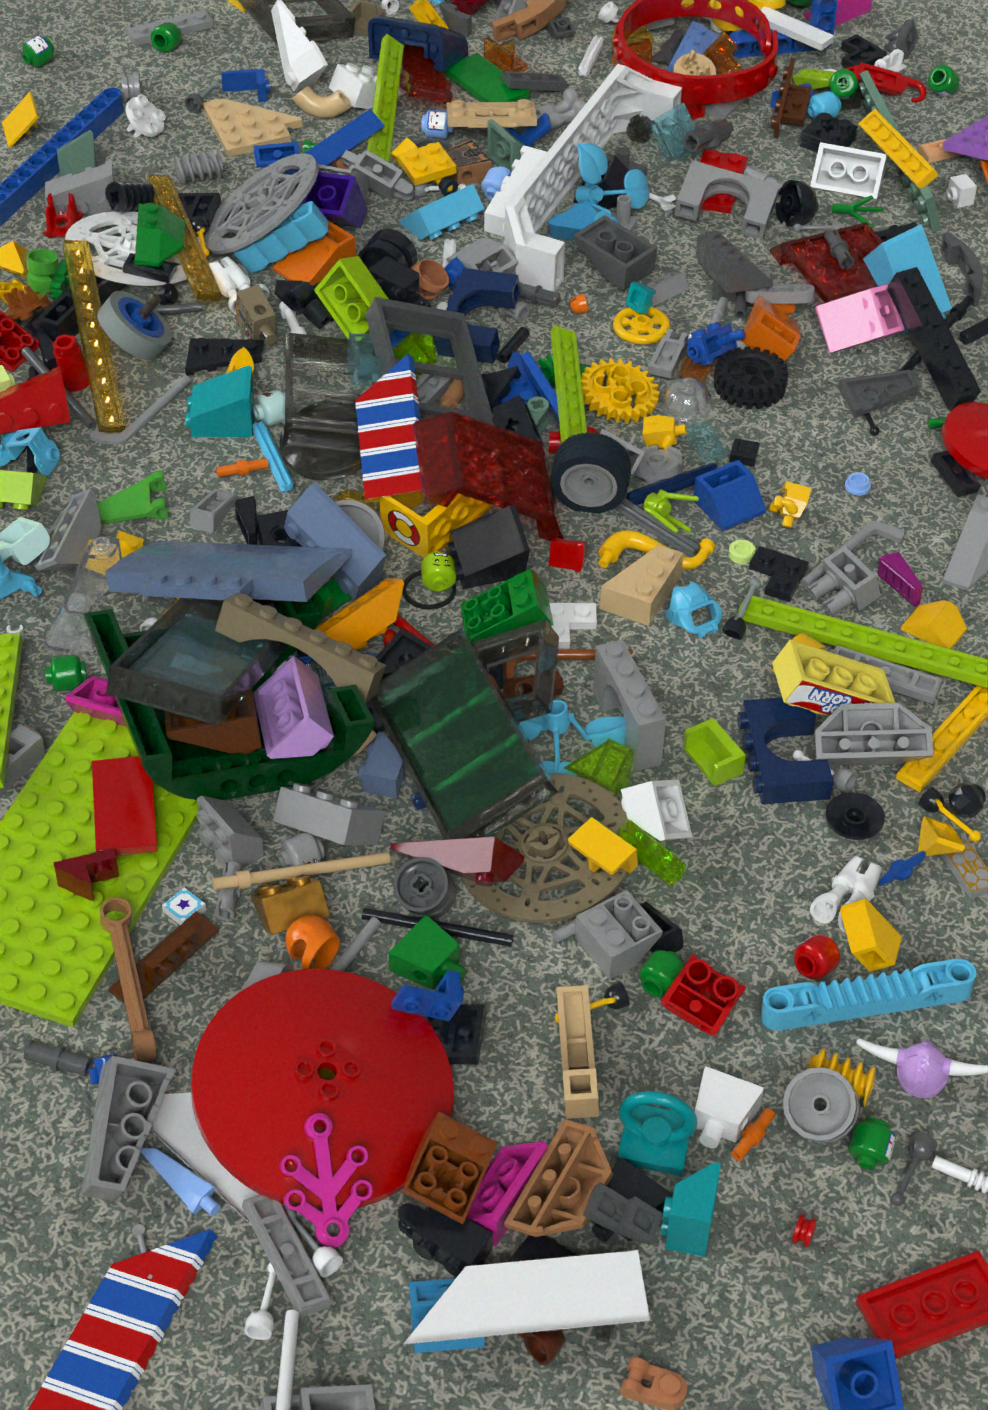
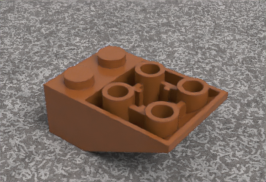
[402,1112,498,1224]

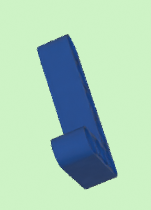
[728,0,838,58]

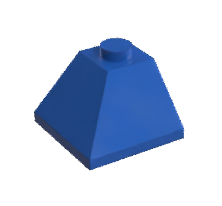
[810,1338,904,1410]

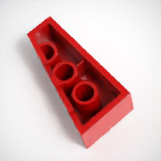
[0,366,71,434]

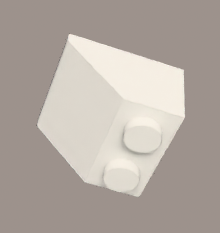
[621,780,692,841]

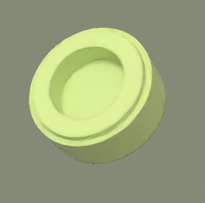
[728,540,756,564]

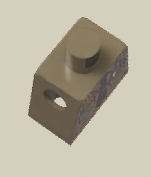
[236,284,278,345]

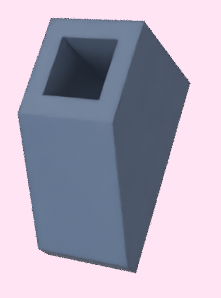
[358,731,404,799]

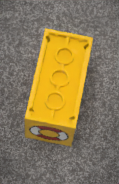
[379,436,498,558]

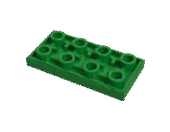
[444,53,530,102]

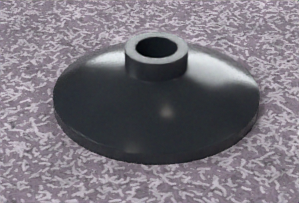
[825,792,885,840]

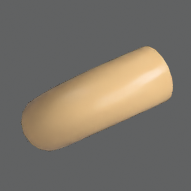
[292,85,352,118]

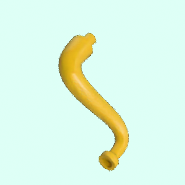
[598,530,715,569]

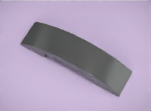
[940,232,984,307]

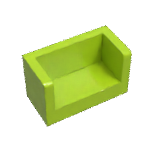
[683,718,746,786]

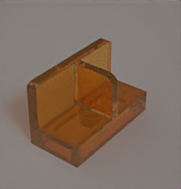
[484,37,527,72]

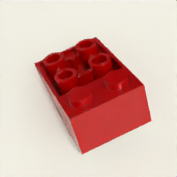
[0,310,39,372]

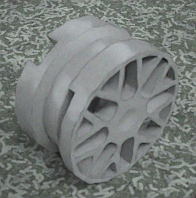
[121,71,141,104]

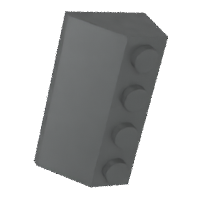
[697,231,773,293]

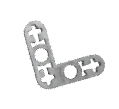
[745,267,815,303]

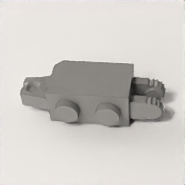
[341,150,414,202]

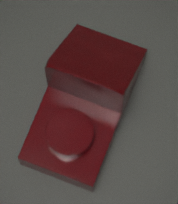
[53,848,119,901]

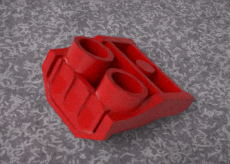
[660,954,746,1038]

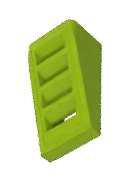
[793,68,835,89]

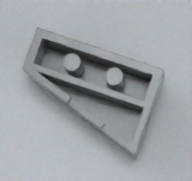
[45,159,115,215]
[273,783,385,845]

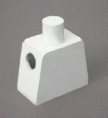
[695,1066,764,1148]

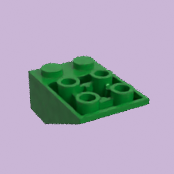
[460,568,553,643]

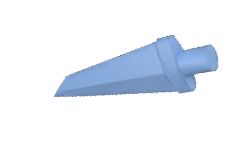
[140,1148,221,1216]

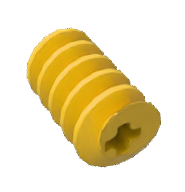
[807,1047,876,1107]

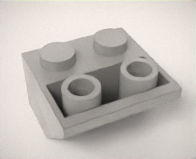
[447,237,518,274]
[196,796,264,868]
[575,890,663,980]

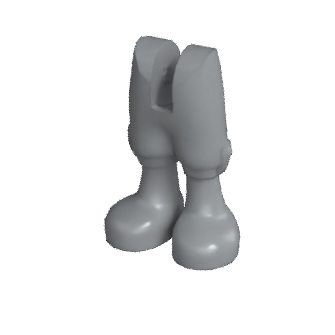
[527,87,585,129]

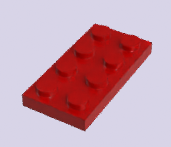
[700,150,748,214]
[855,1250,988,1359]

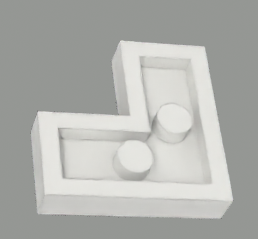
[542,603,597,649]

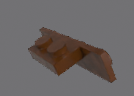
[771,58,812,138]
[109,911,219,1004]

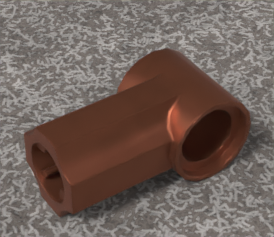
[503,670,564,704]

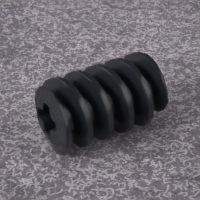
[105,182,155,212]

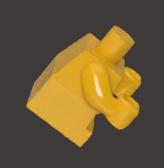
[642,415,687,450]
[768,481,811,528]

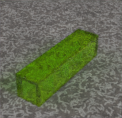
[616,820,686,886]

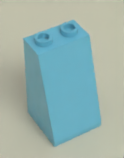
[863,224,952,335]

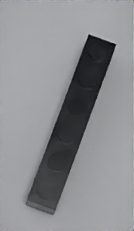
[887,267,981,411]

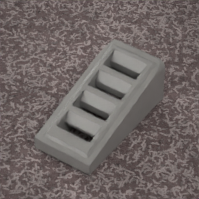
[190,488,238,533]

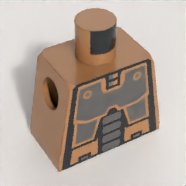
[443,140,492,186]

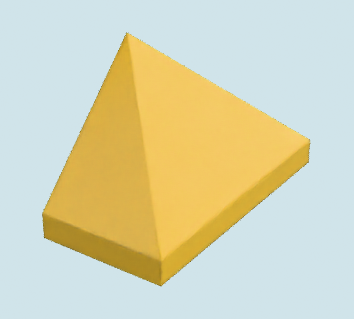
[918,816,965,856]

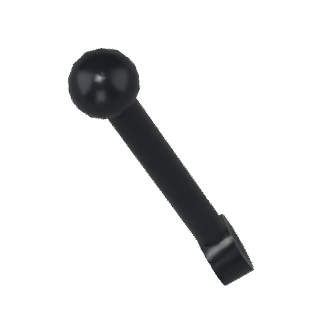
[865,412,880,436]

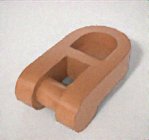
[620,1357,687,1410]

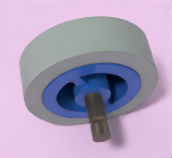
[97,291,172,360]

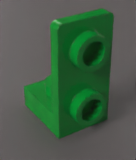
[312,579,352,620]

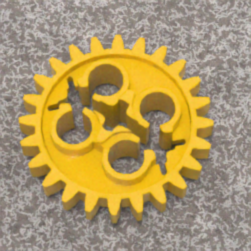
[581,358,660,424]

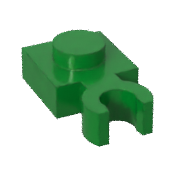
[50,259,75,299]

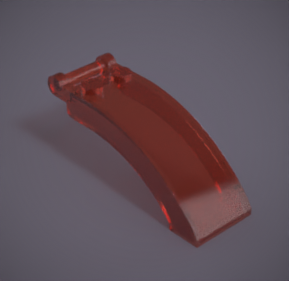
[399,43,453,105]

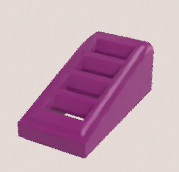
[877,552,923,607]

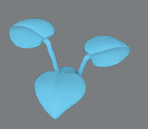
[576,143,649,224]
[505,700,626,797]

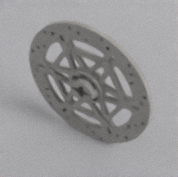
[204,153,319,254]

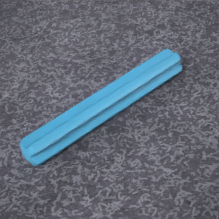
[252,421,294,493]

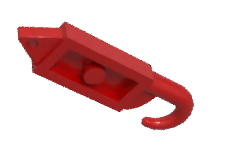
[846,62,927,103]

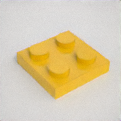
[397,142,457,186]

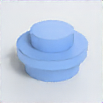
[845,472,871,496]

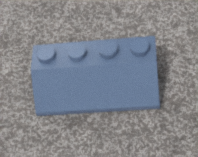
[284,482,387,601]

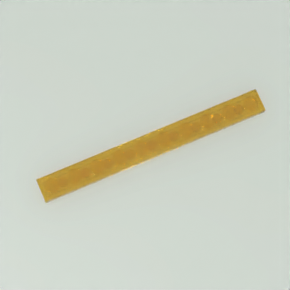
[146,174,221,302]
[63,240,126,432]

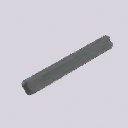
[615,498,701,557]

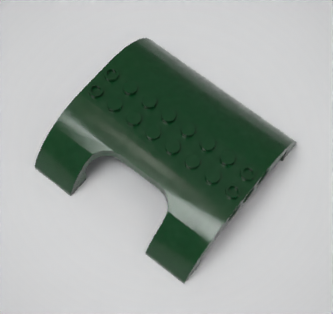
[84,597,375,800]

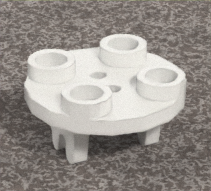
[125,94,166,137]

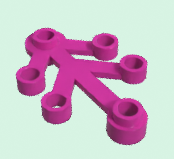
[279,1113,373,1247]

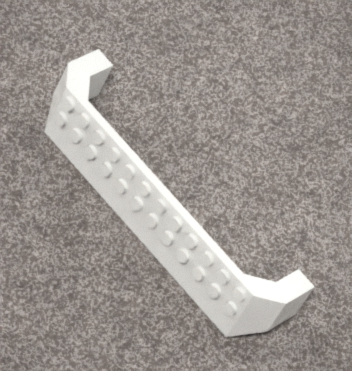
[502,64,682,292]

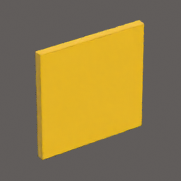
[2,92,39,148]

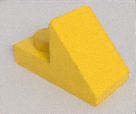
[409,0,449,29]

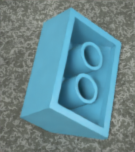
[399,184,485,240]

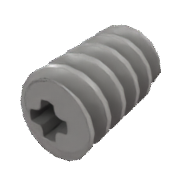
[174,149,223,184]

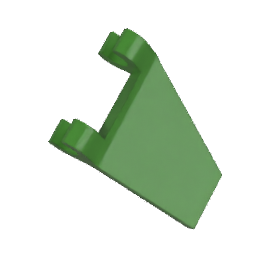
[97,470,168,524]

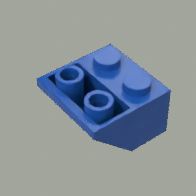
[694,460,766,531]

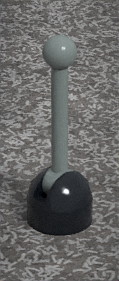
[722,578,761,640]

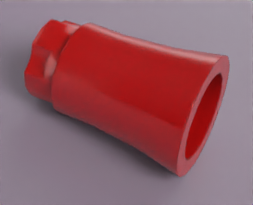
[52,334,93,392]

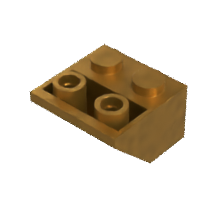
[250,874,330,935]

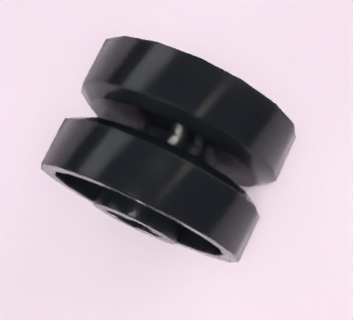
[358,228,418,269]

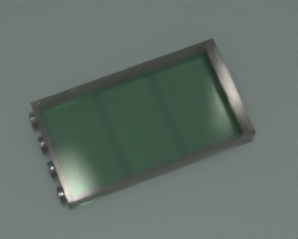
[371,628,559,840]

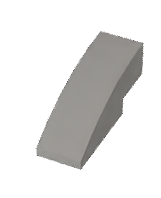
[259,1384,375,1410]

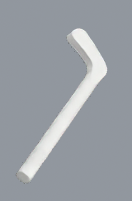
[276,1310,299,1410]

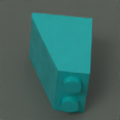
[186,366,255,437]

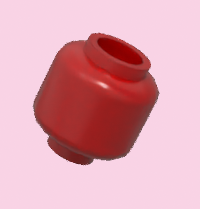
[794,934,841,980]

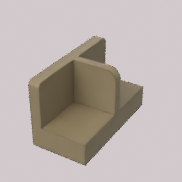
[349,0,386,36]

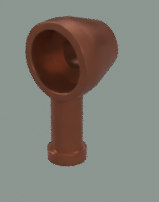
[518,1330,565,1365]

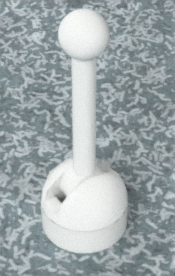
[244,1263,276,1340]

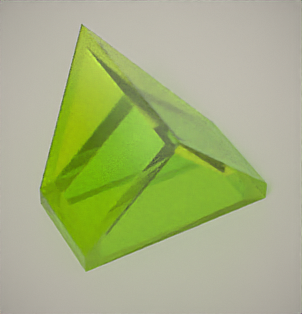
[393,332,436,375]
[564,739,634,794]

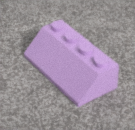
[253,656,334,759]

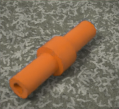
[216,458,269,477]
[731,1108,776,1161]

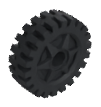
[714,347,788,409]

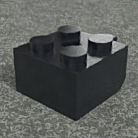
[368,256,431,307]

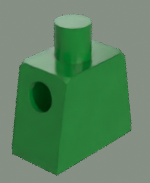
[388,915,467,989]

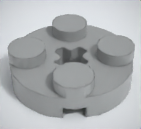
[634,445,683,484]

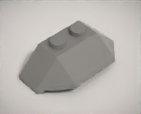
[32,489,102,571]
[814,703,934,766]

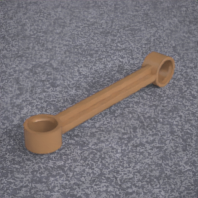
[100,898,156,1063]

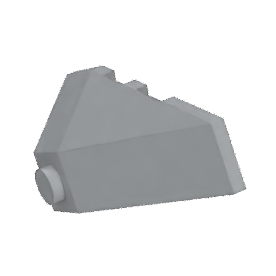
[942,495,988,591]

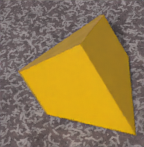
[0,241,30,278]

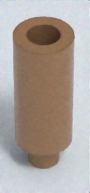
[440,379,465,408]

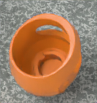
[285,915,340,969]

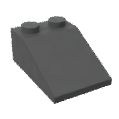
[573,215,657,290]

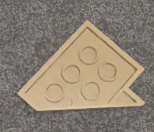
[203,98,303,157]

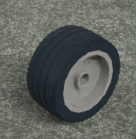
[551,432,631,514]

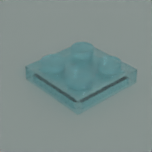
[649,102,696,162]

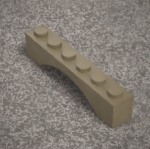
[215,593,386,703]

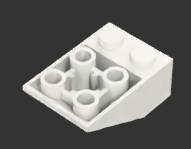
[329,63,410,109]

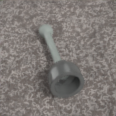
[184,81,220,113]

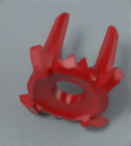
[42,193,83,238]

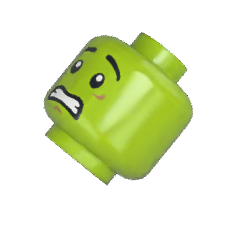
[421,551,456,592]

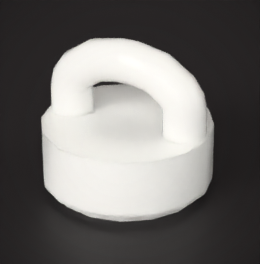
[599,2,619,23]

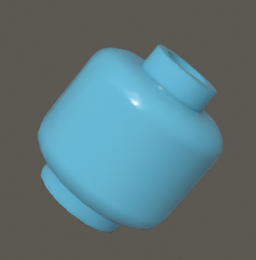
[807,91,841,119]

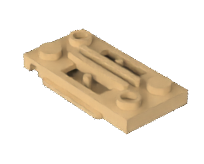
[447,99,537,128]

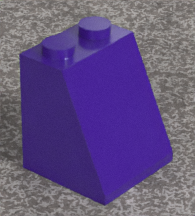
[300,172,367,228]

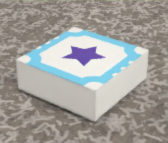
[162,887,206,925]

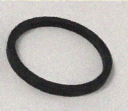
[402,570,456,609]

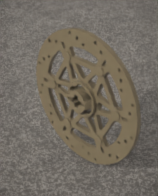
[457,773,635,923]

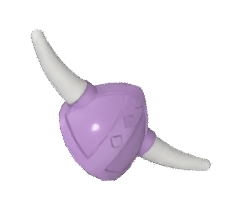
[856,1039,988,1098]

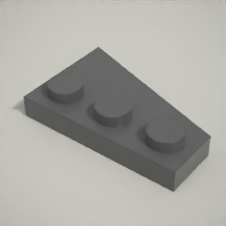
[839,370,918,419]

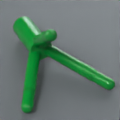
[832,195,884,229]

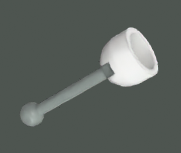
[285,1209,343,1277]

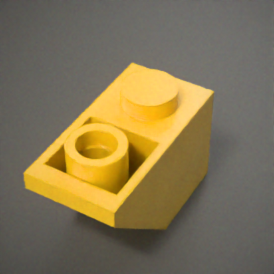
[840,898,902,972]

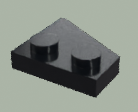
[177,193,221,227]
[481,366,521,412]
[427,1005,486,1065]

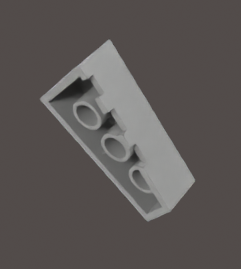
[81,1056,176,1201]

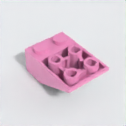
[815,284,905,353]

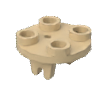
[673,50,716,76]

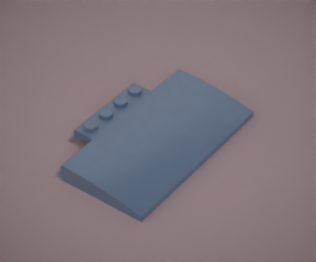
[105,541,352,602]

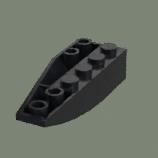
[23,265,127,342]

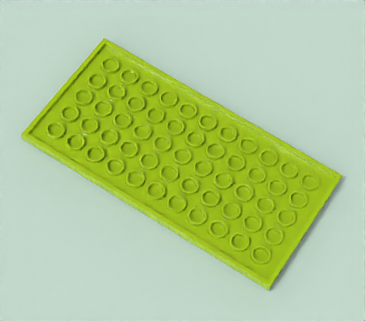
[0,712,198,1028]

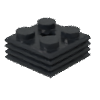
[799,112,858,153]

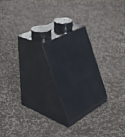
[445,505,530,589]

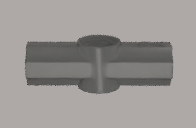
[682,119,734,153]

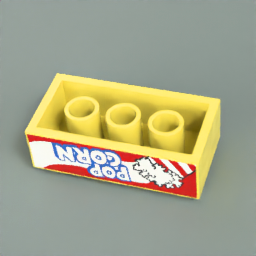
[772,640,895,716]

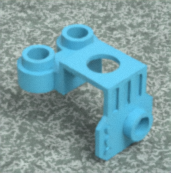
[0,427,60,476]

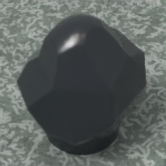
[949,783,986,818]

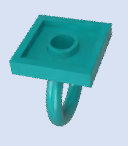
[617,1091,697,1176]

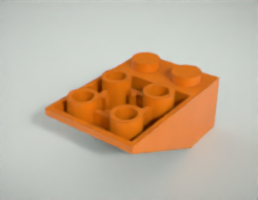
[273,221,356,286]
[740,295,801,361]

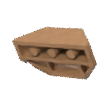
[504,1119,613,1237]

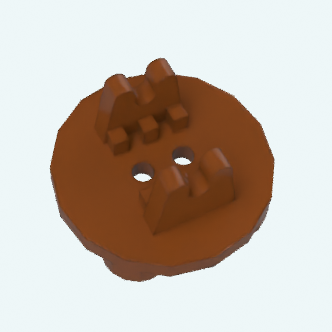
[4,285,50,321]

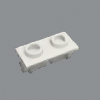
[874,49,907,72]

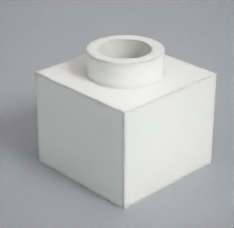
[946,174,977,208]

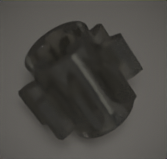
[626,114,654,143]

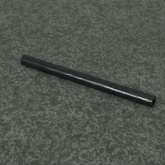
[362,908,514,947]

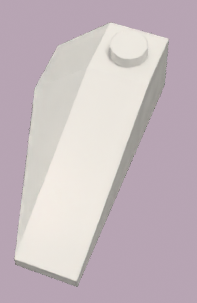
[271,0,328,92]

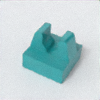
[625,281,656,314]

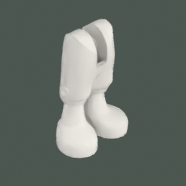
[207,256,270,315]
[810,856,882,933]

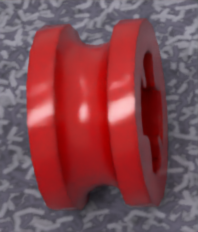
[792,1213,817,1248]

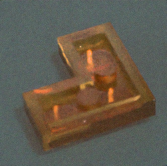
[703,31,744,74]

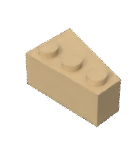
[600,545,683,626]

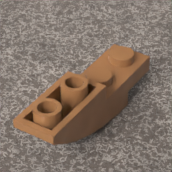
[492,0,566,42]

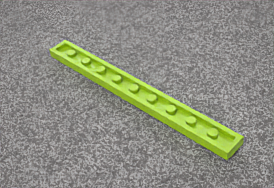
[738,595,988,688]

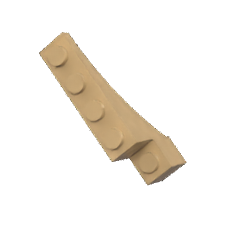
[556,985,599,1119]

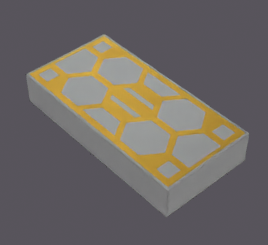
[941,841,988,899]

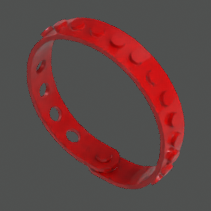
[613,0,778,104]

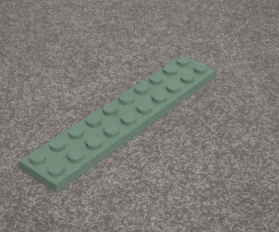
[858,70,941,232]

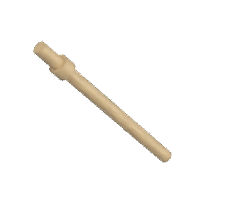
[212,852,391,890]

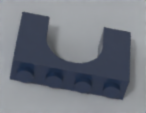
[433,268,521,363]
[737,698,833,804]

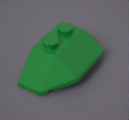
[134,203,185,267]

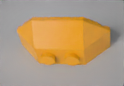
[314,578,404,650]

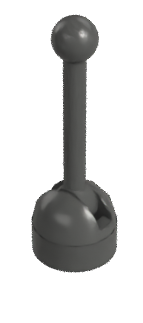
[891,1132,938,1206]

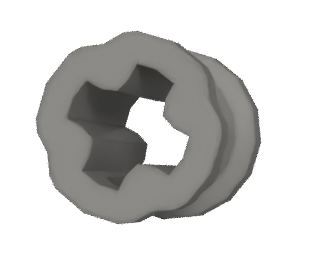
[498,301,530,324]

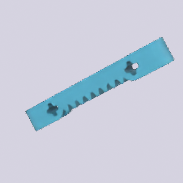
[760,959,977,1030]

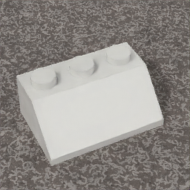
[810,142,887,200]

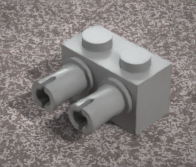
[806,546,881,617]

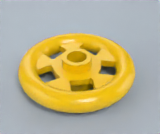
[613,307,670,345]

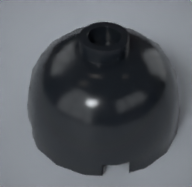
[775,180,819,227]

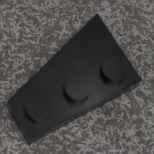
[185,338,264,376]

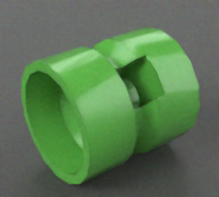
[27,249,58,293]

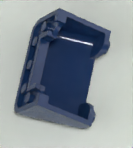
[368,16,468,71]

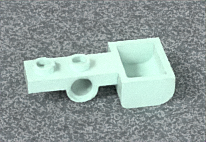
[0,517,50,565]

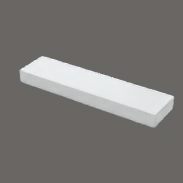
[756,7,834,51]

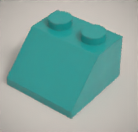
[660,1162,721,1257]

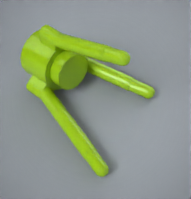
[644,490,699,533]

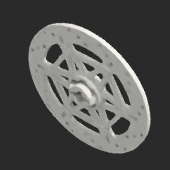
[65,211,206,286]

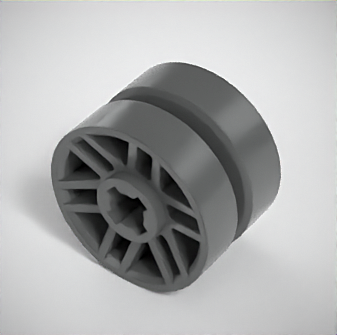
[393,857,456,920]

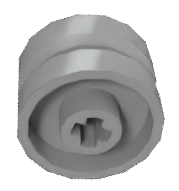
[783,1067,860,1144]

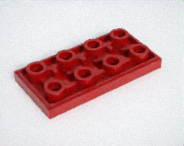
[92,756,158,856]

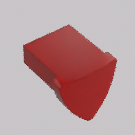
[549,537,588,573]

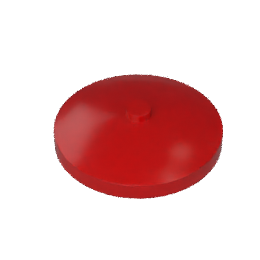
[942,402,988,479]

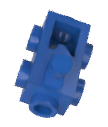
[686,322,746,366]

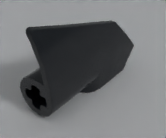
[274,280,334,329]

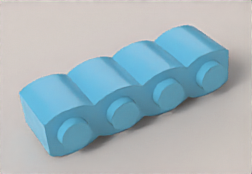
[234,201,328,273]

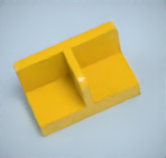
[568,817,638,875]

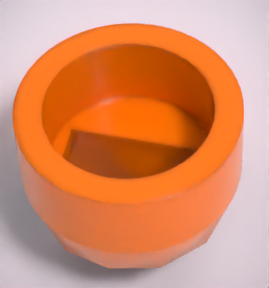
[570,293,588,314]

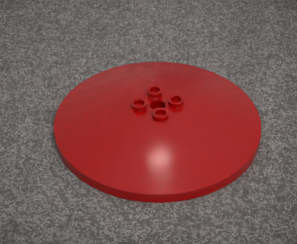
[191,969,454,1211]

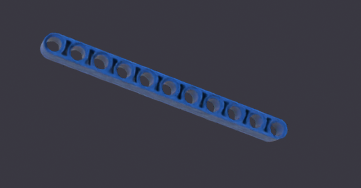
[0,88,124,226]

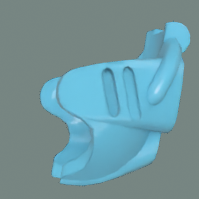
[665,581,722,638]

